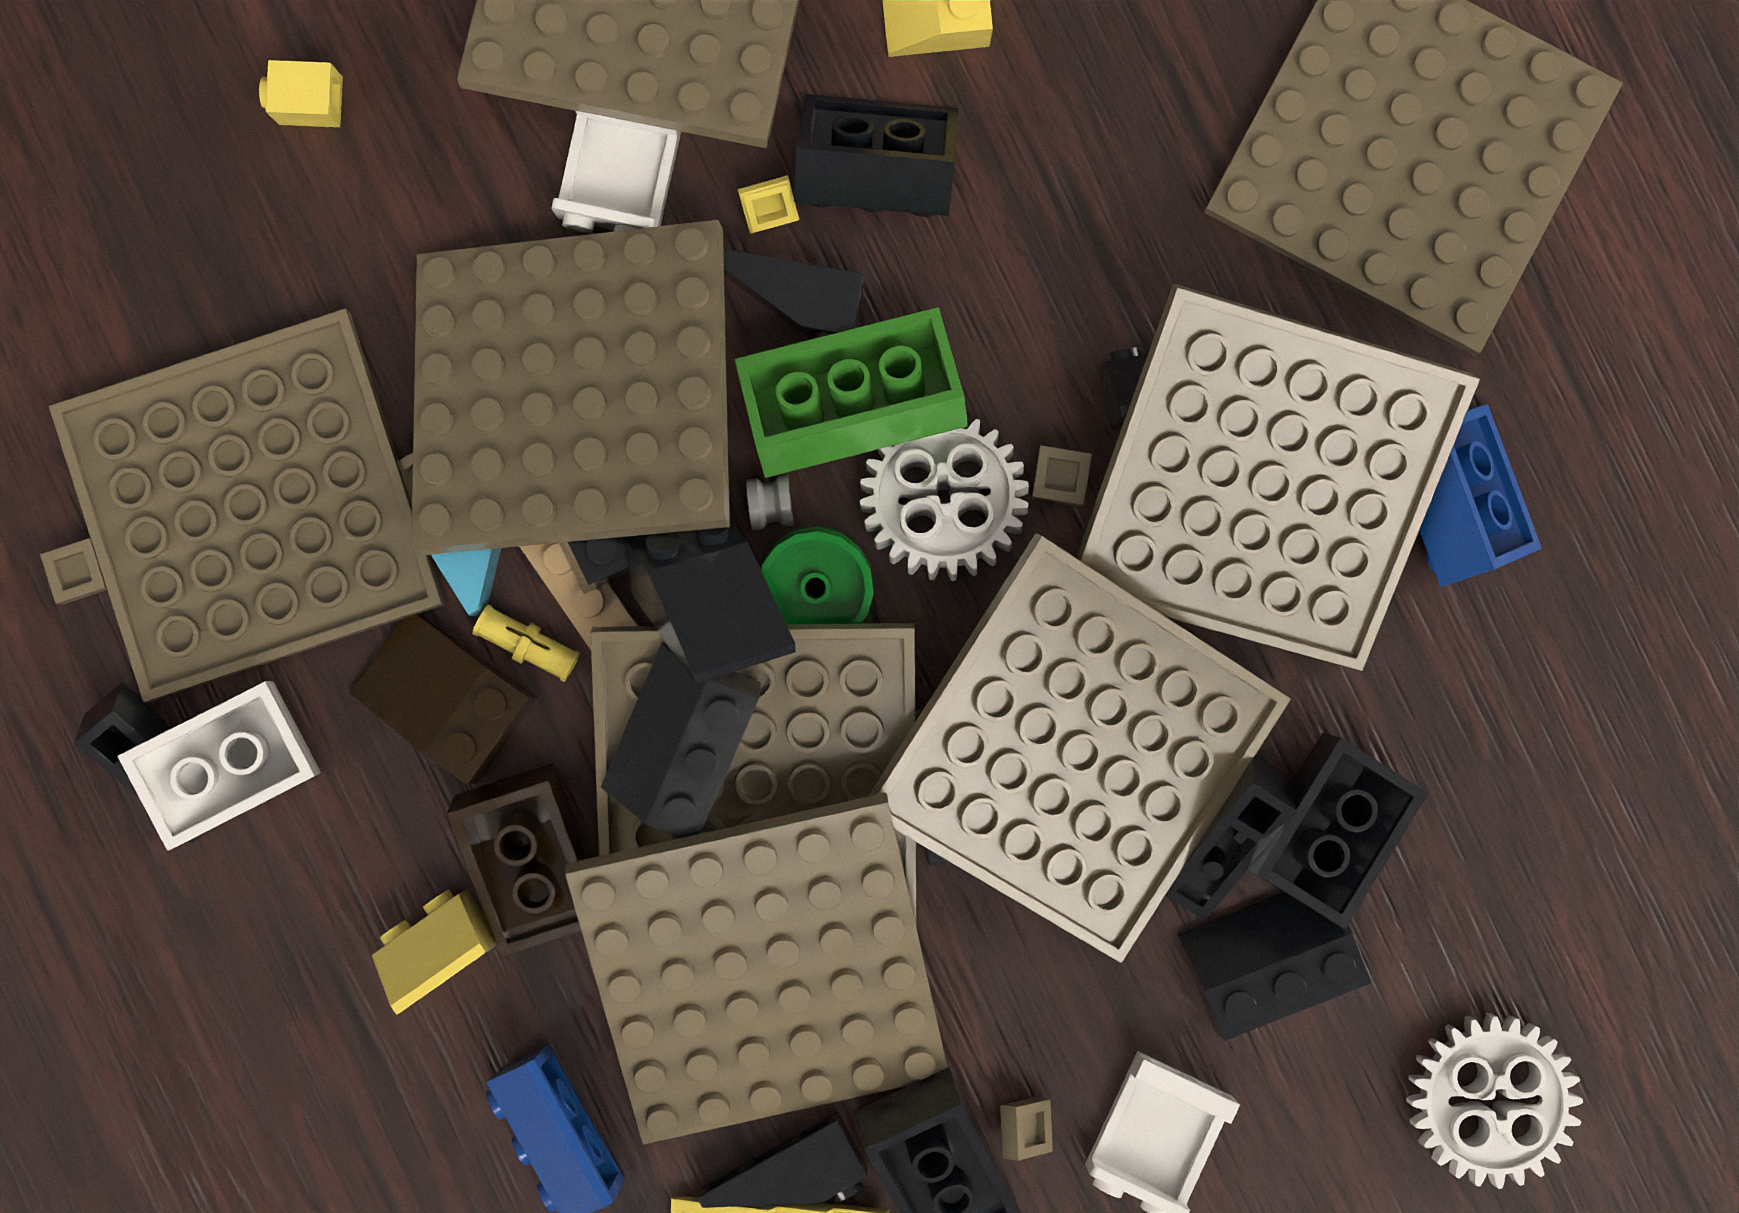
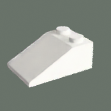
[118,681,321,851]

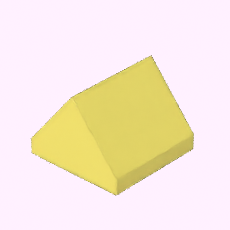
[738,175,799,234]

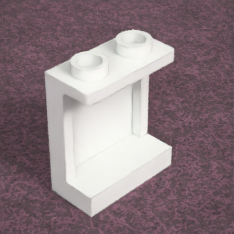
[551,111,681,233]
[1085,1051,1240,1213]

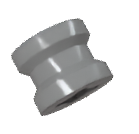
[746,475,794,531]

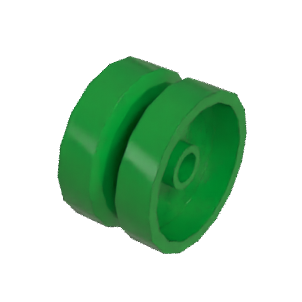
[761,525,874,625]

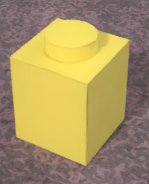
[259,60,343,127]

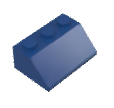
[1419,404,1542,587]
[486,1043,625,1213]

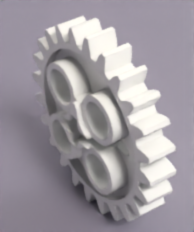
[860,419,1029,581]
[1406,1013,1583,1189]

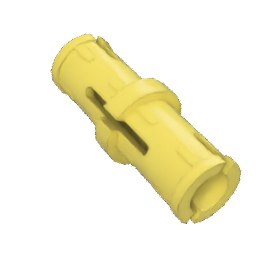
[472,604,580,682]

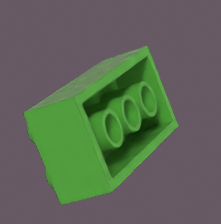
[735,307,968,478]

